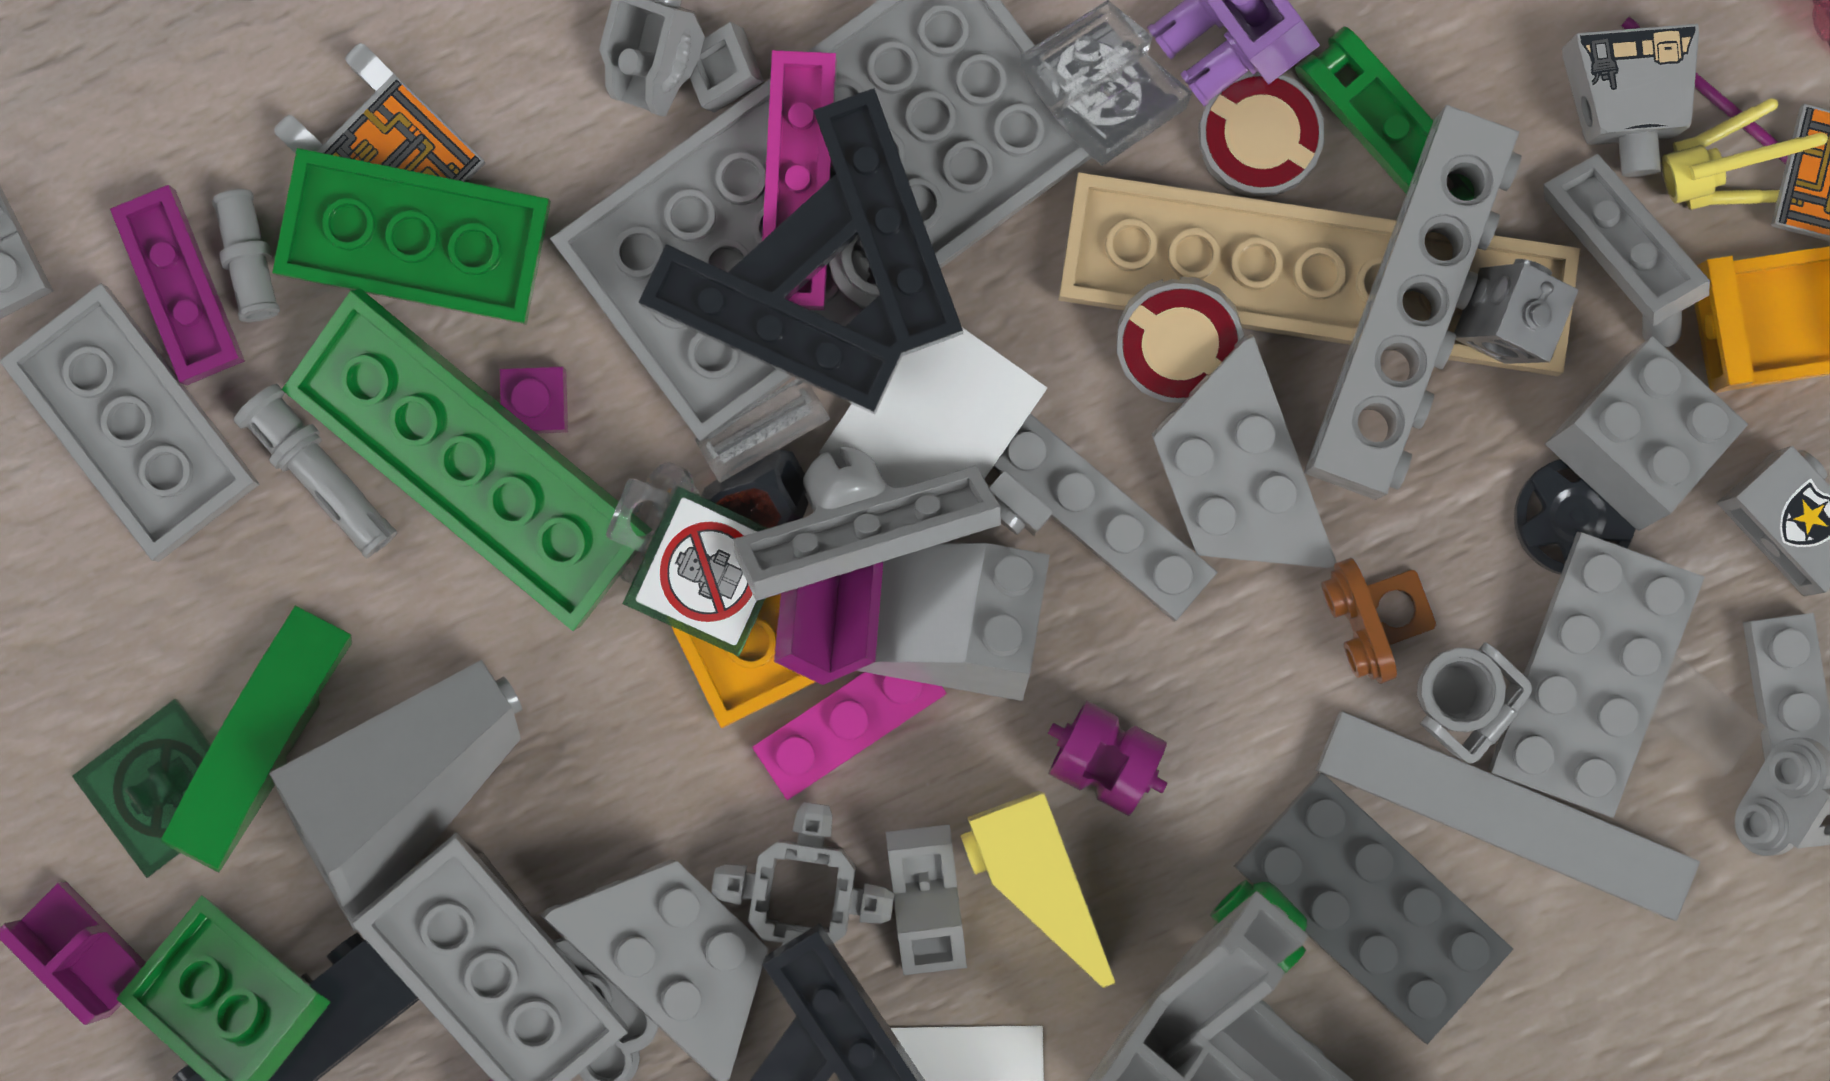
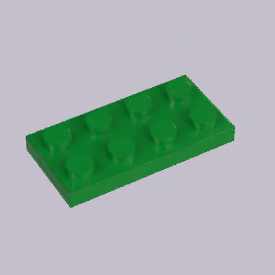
[272,148,551,325]

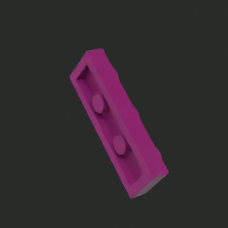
[110,185,245,386]

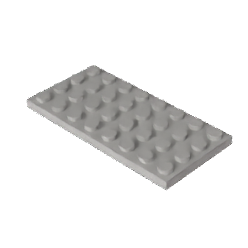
[550,0,1096,444]

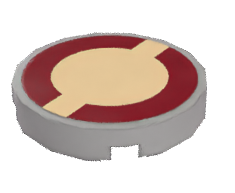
[1198,71,1324,198]
[1117,277,1244,403]

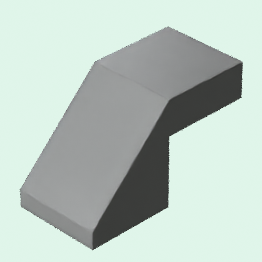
[886,824,967,975]

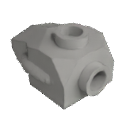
[599,0,705,116]

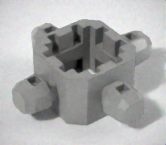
[711,802,894,946]

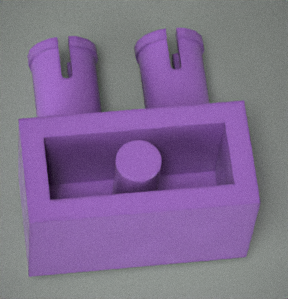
[1147,0,1320,107]

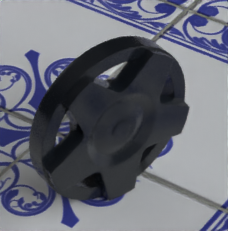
[1514,459,1636,575]

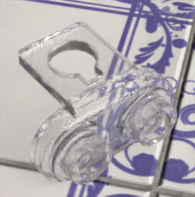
[606,462,700,587]

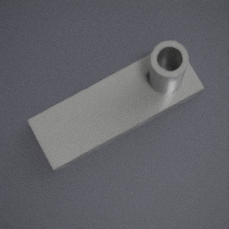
[1544,154,1710,347]

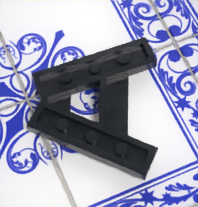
[638,88,963,414]
[749,923,925,1081]

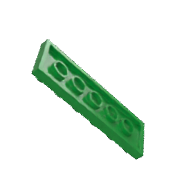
[281,289,654,631]

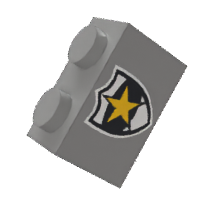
[1717,446,1830,596]

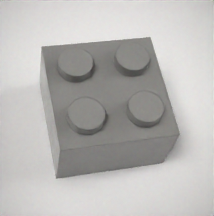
[1545,336,1748,531]

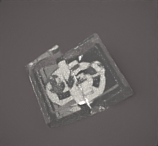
[1019,0,1192,166]

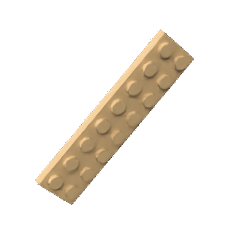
[1058,172,1580,376]

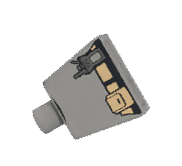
[1562,24,1699,177]

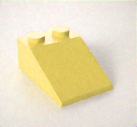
[960,791,1115,987]

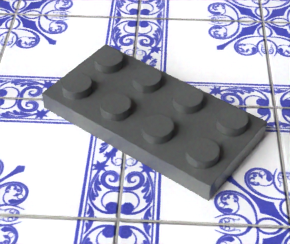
[1234,773,1513,1045]

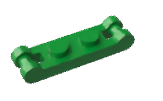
[1295,26,1474,201]

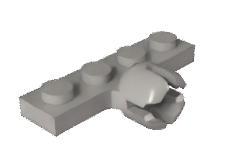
[733,447,1001,601]

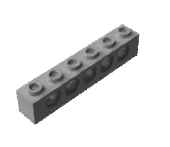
[1304,105,1522,500]

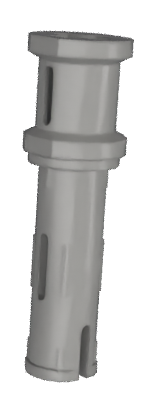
[233,384,397,559]

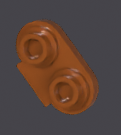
[1321,558,1436,684]

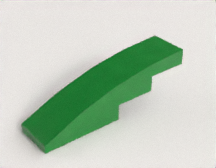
[161,605,352,873]

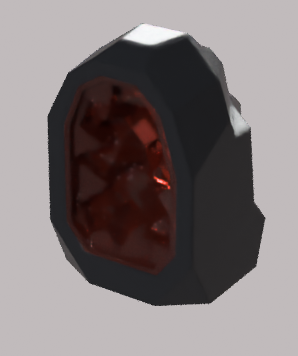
[698,449,809,532]

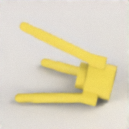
[1662,98,1828,210]

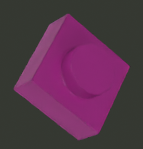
[500,367,568,434]

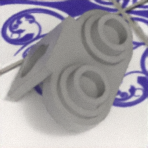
[1735,738,1830,856]

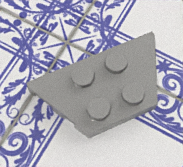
[1152,334,1337,568]
[540,859,768,1081]

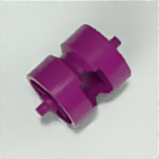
[1047,700,1168,816]

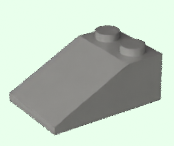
[856,543,1050,701]

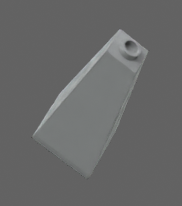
[270,660,522,931]

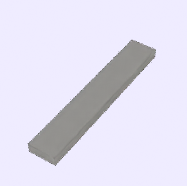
[1315,712,1700,921]

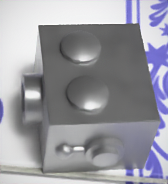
[1454,259,1579,364]

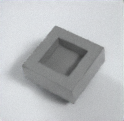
[690,22,764,113]
[990,470,1054,536]

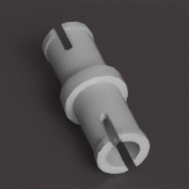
[212,189,280,322]

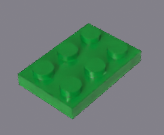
[117,895,331,1081]

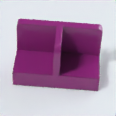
[0,881,146,1025]

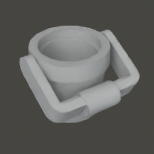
[1417,642,1532,763]

